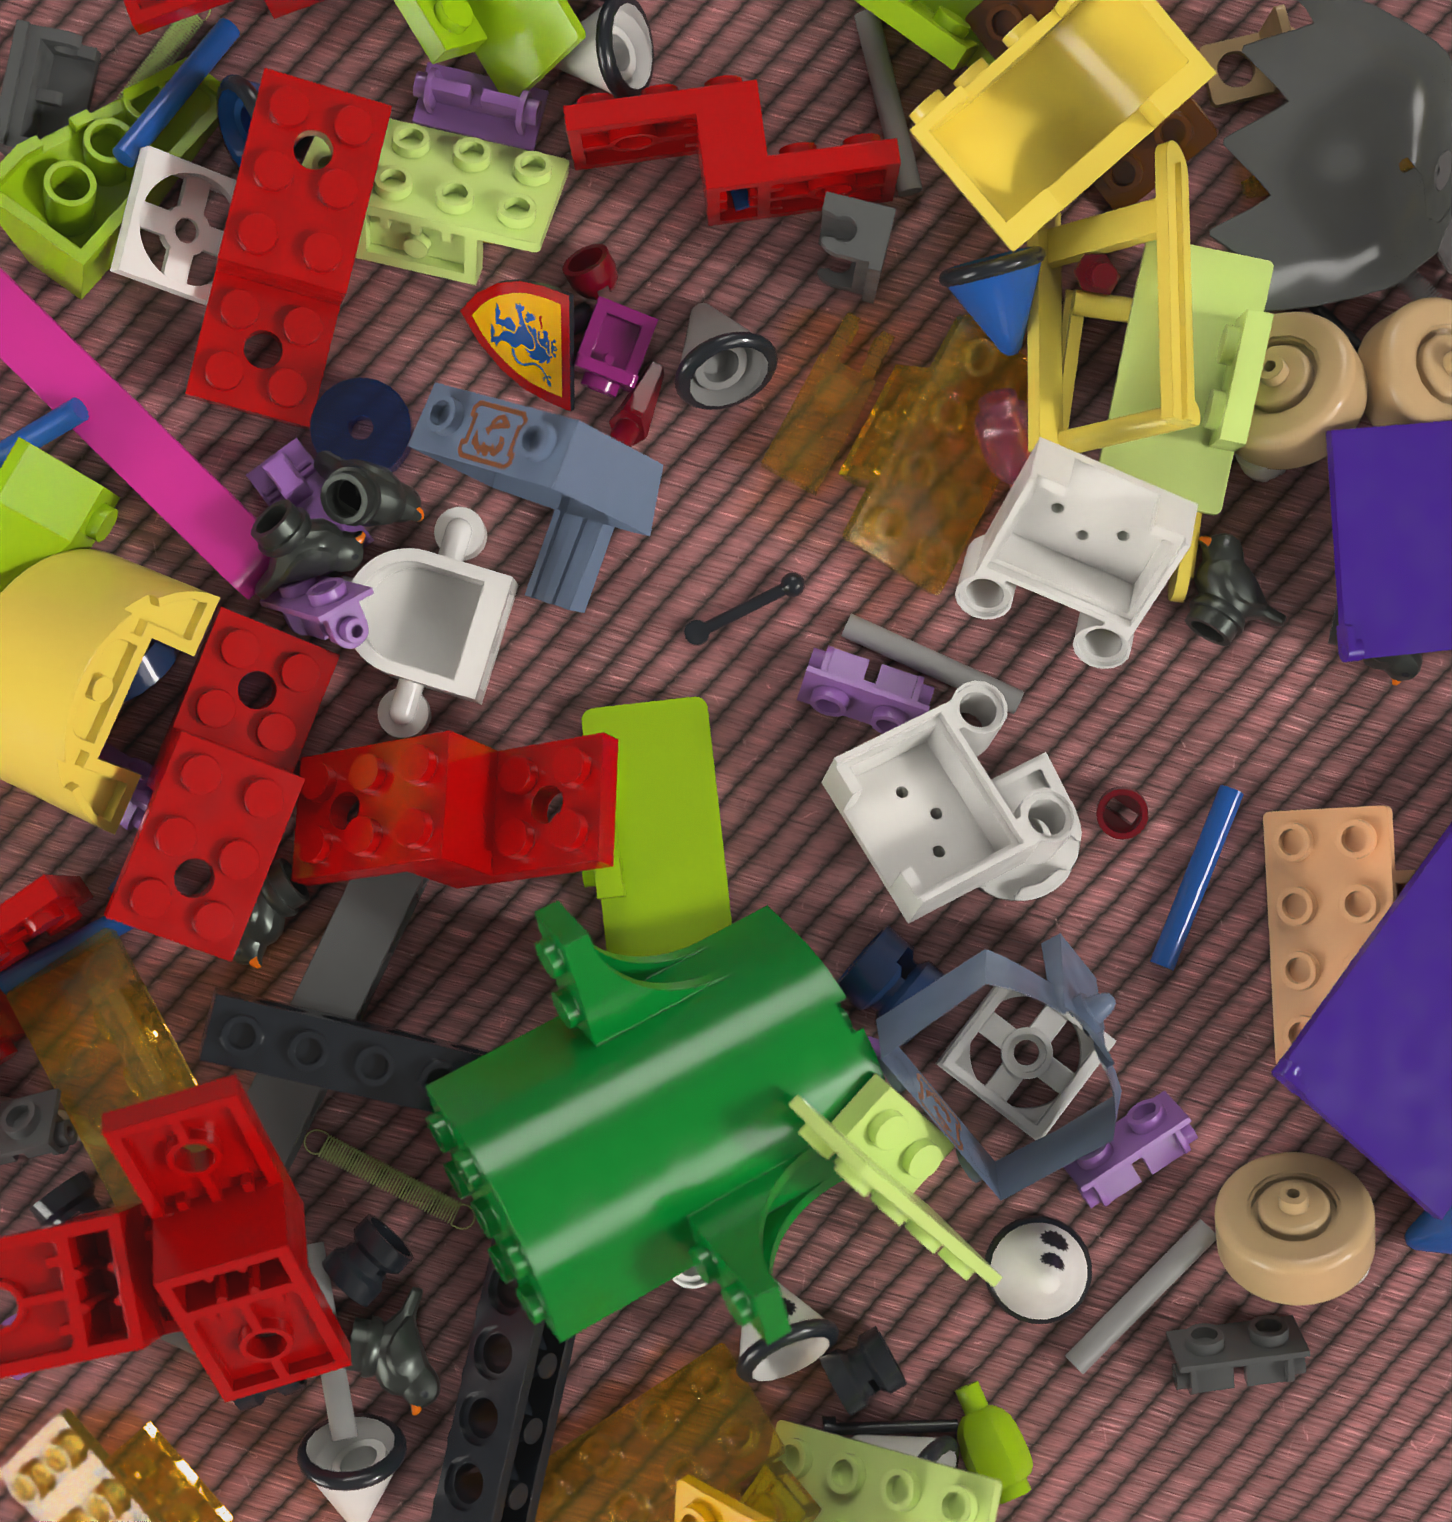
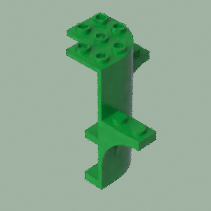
[425,900,885,1345]

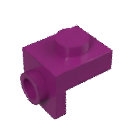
[574,296,658,398]

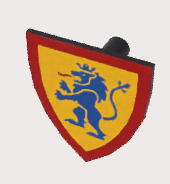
[460,279,593,412]

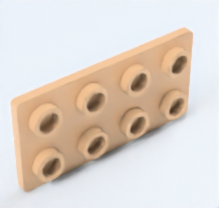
[1263,805,1415,1064]

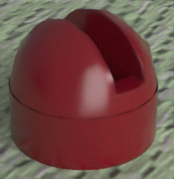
[562,244,618,300]
[1096,786,1148,840]

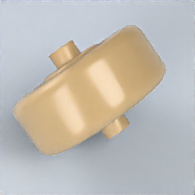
[1357,297,1452,427]
[1234,311,1368,470]
[1215,1152,1376,1305]

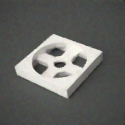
[110,146,237,306]
[935,986,1116,1140]

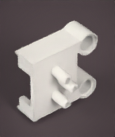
[955,437,1198,669]
[821,680,1077,924]

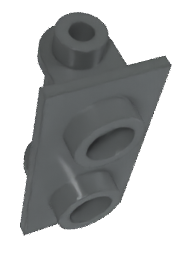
[0,1088,78,1165]
[1166,1315,1310,1395]

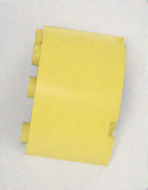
[909,0,1217,253]
[0,549,220,835]

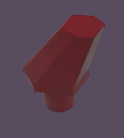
[1073,254,1121,295]
[609,362,664,447]

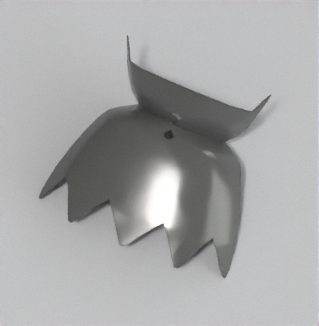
[1209,0,1452,312]

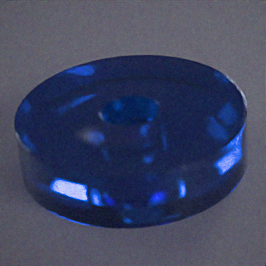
[310,377,414,473]

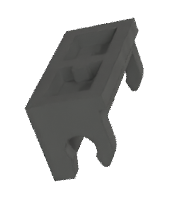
[0,19,101,157]
[817,192,896,304]

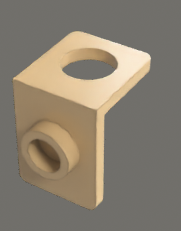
[1199,4,1294,108]

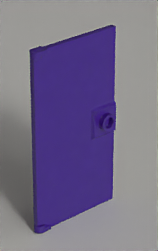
[1326,420,1452,662]
[1271,822,1452,1220]

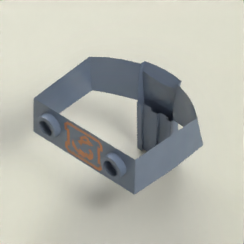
[408,382,664,613]
[876,933,1122,1201]

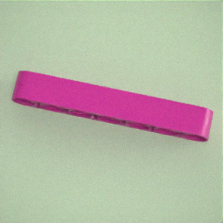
[0,268,270,600]

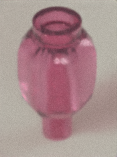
[975,388,1031,489]

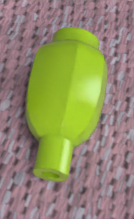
[955,1381,1033,1505]

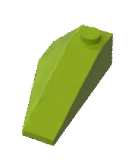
[0,57,221,300]
[0,437,120,592]

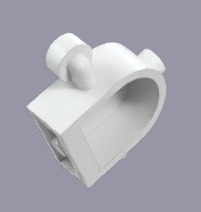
[343,507,519,739]

